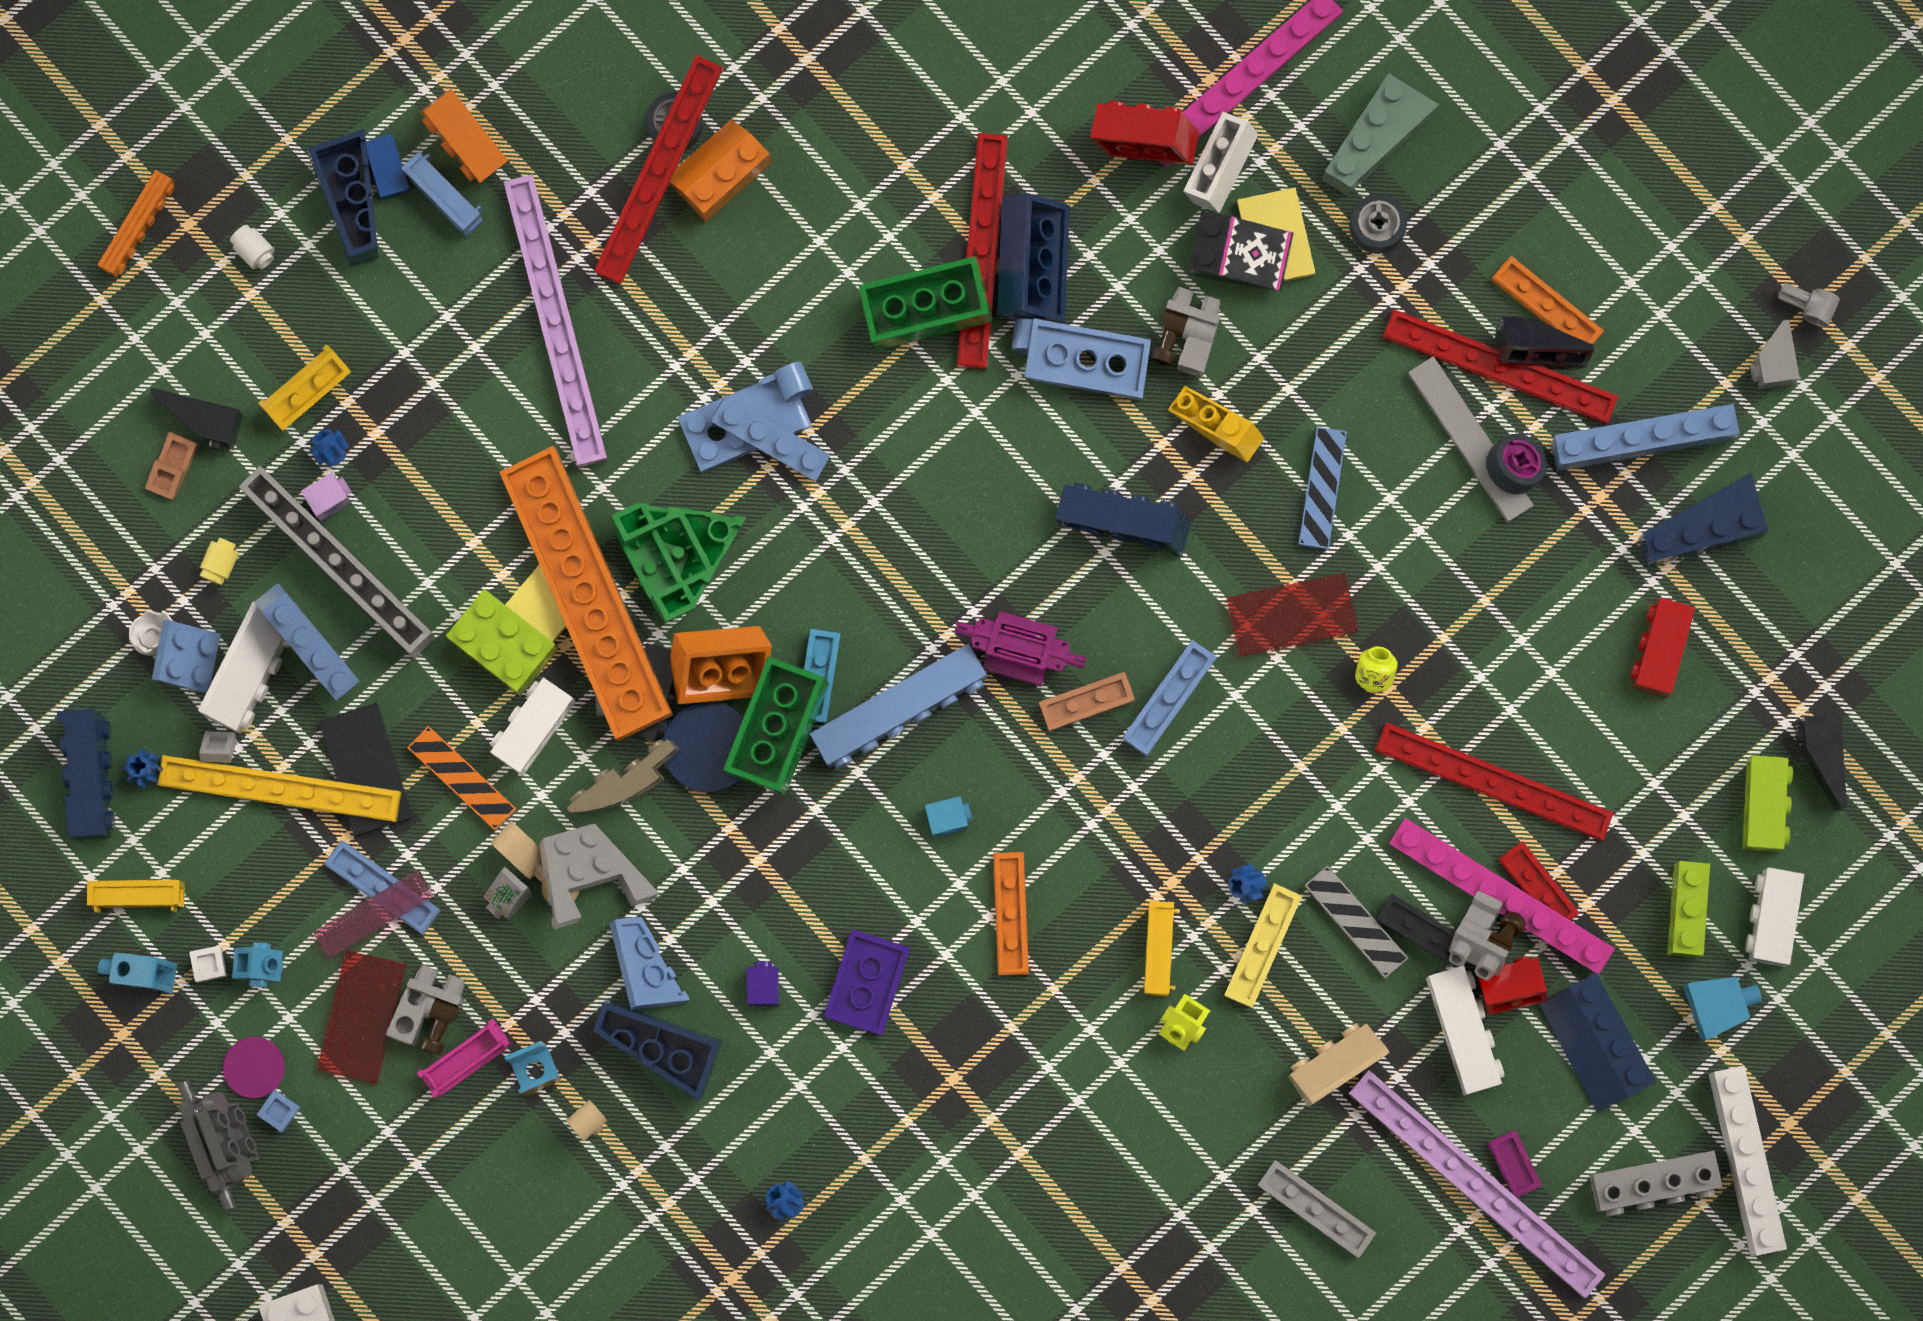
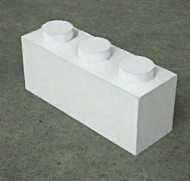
[1183,112,1258,213]
[490,677,576,776]
[1745,868,1804,967]

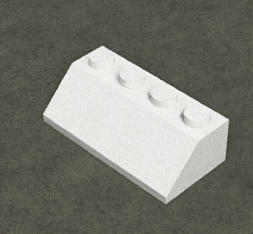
[198,601,290,734]

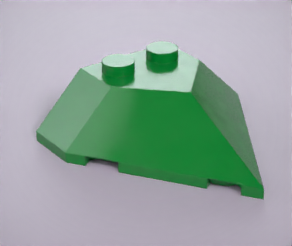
[611,503,746,623]

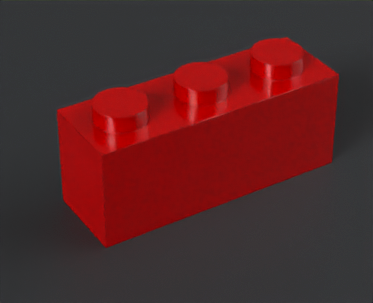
[1630,597,1695,698]

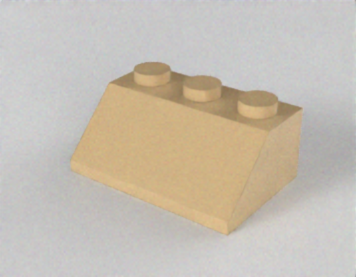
[1288,1023,1390,1107]

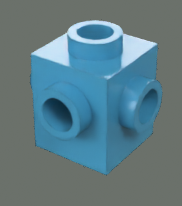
[232,943,283,987]

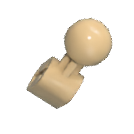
[490,821,580,902]

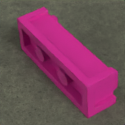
[417,1019,512,1099]

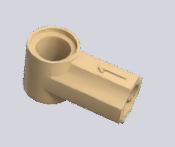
[566,1100,608,1141]

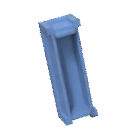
[401,152,483,237]

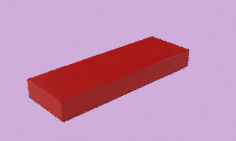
[1498,841,1580,921]

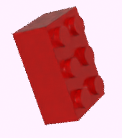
[1090,101,1200,165]

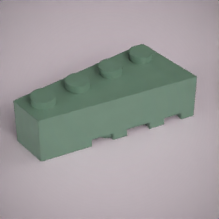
[1322,73,1439,196]

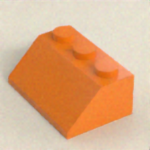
[669,120,772,222]
[670,626,772,704]

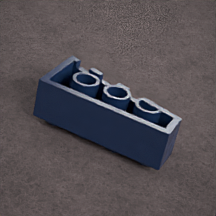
[308,129,379,267]
[1638,473,1769,568]
[1055,483,1191,557]
[57,709,115,840]
[593,1000,723,1101]

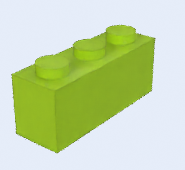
[1742,755,1793,852]
[1667,861,1710,959]

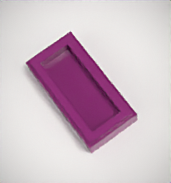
[1487,1130,1542,1198]

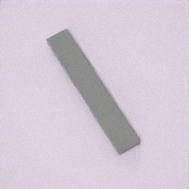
[1408,356,1534,523]

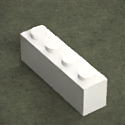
[1426,966,1504,1096]

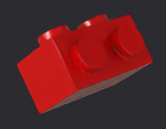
[1478,957,1547,1015]

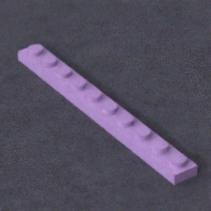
[504,174,607,468]
[1348,1070,1605,1298]

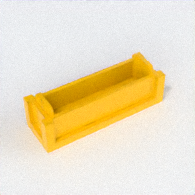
[258,344,351,431]
[87,880,185,913]
[1144,901,1180,997]

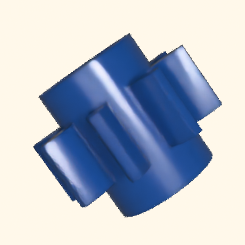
[309,429,349,467]
[122,749,164,789]
[1228,864,1266,904]
[766,1181,804,1222]

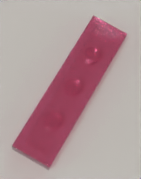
[313,870,434,959]

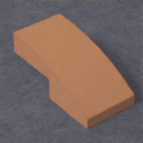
[145,431,200,500]

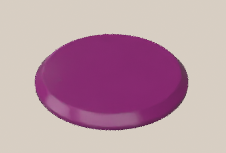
[223,1037,285,1098]

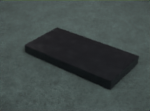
[319,702,413,837]

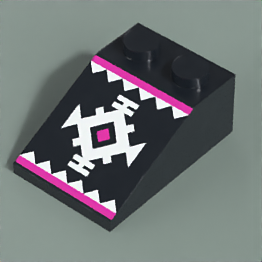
[1189,211,1294,292]

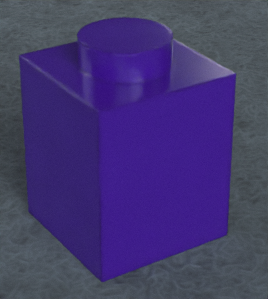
[747,961,780,1006]

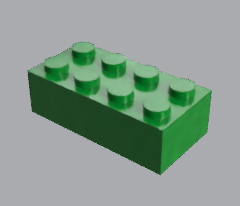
[859,256,993,351]
[723,657,829,796]

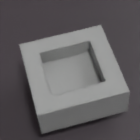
[199,731,237,763]

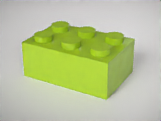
[446,589,558,697]

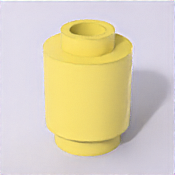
[200,538,239,585]

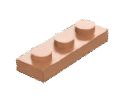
[1039,672,1135,732]

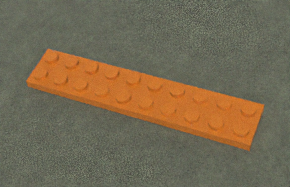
[500,446,673,741]

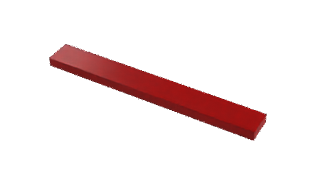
[594,55,724,285]
[957,133,1008,370]
[1382,309,1619,426]
[1374,722,1614,842]

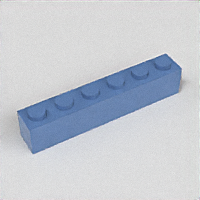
[1551,404,1740,471]
[810,643,987,769]

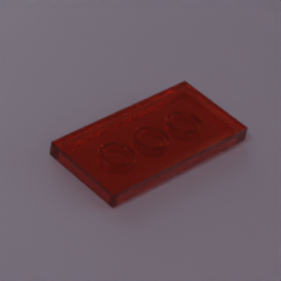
[1226,573,1358,657]
[317,950,407,1084]

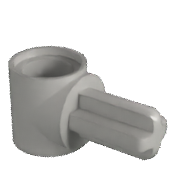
[1778,283,1840,328]

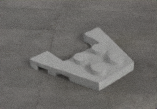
[539,823,658,930]

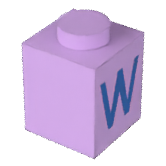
[301,473,352,522]

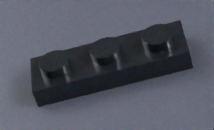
[1376,894,1456,968]

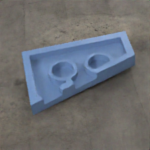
[610,917,690,1010]

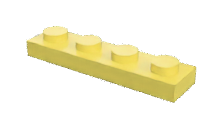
[1224,883,1302,1008]

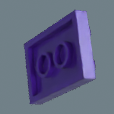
[823,929,910,1036]

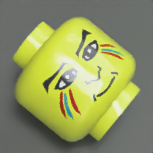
[1355,647,1398,693]

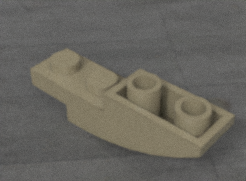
[566,739,680,814]

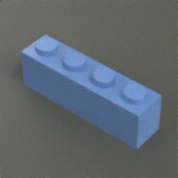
[255,583,360,700]

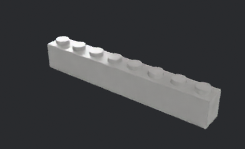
[239,466,436,659]

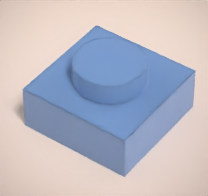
[257,1089,301,1133]

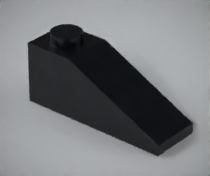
[1495,316,1595,367]
[150,388,243,452]
[1795,716,1847,811]

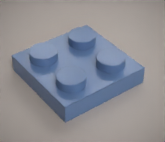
[152,620,221,693]

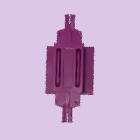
[954,611,1087,687]

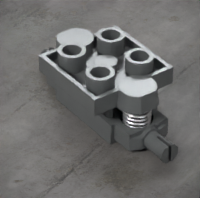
[177,1080,259,1212]

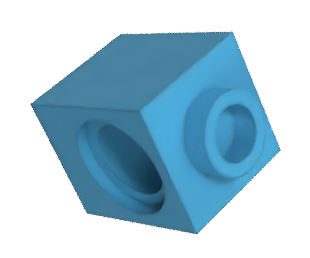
[925,796,972,838]

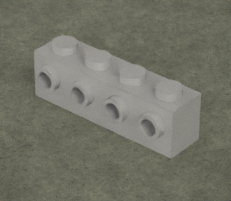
[1589,1150,1722,1217]

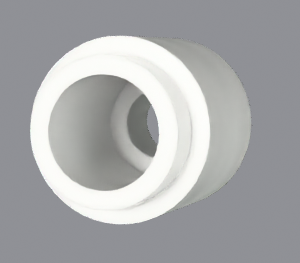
[230,225,274,269]

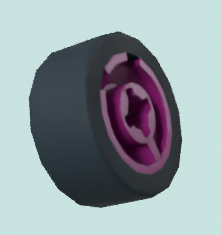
[1486,433,1547,495]

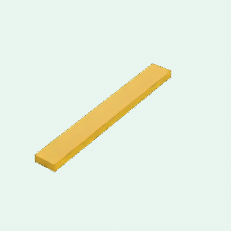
[157,755,401,822]

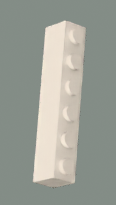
[1708,1066,1787,1256]

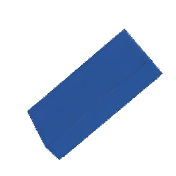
[366,134,410,200]

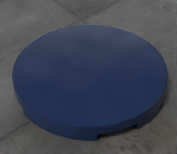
[663,701,743,793]

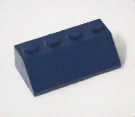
[997,193,1070,323]
[1538,972,1656,1113]

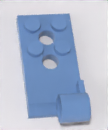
[1011,319,1151,400]
[678,362,813,474]

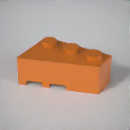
[419,89,508,183]

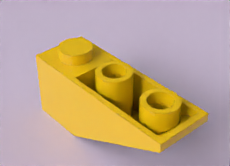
[1168,386,1265,462]

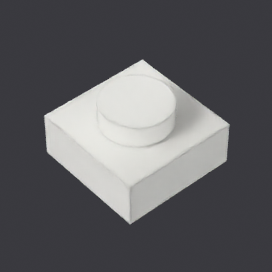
[190,946,227,983]

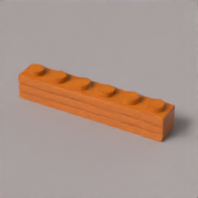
[97,170,175,278]

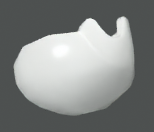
[129,610,173,656]

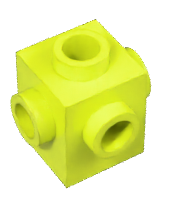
[1159,994,1210,1051]

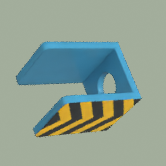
[504,1041,561,1097]

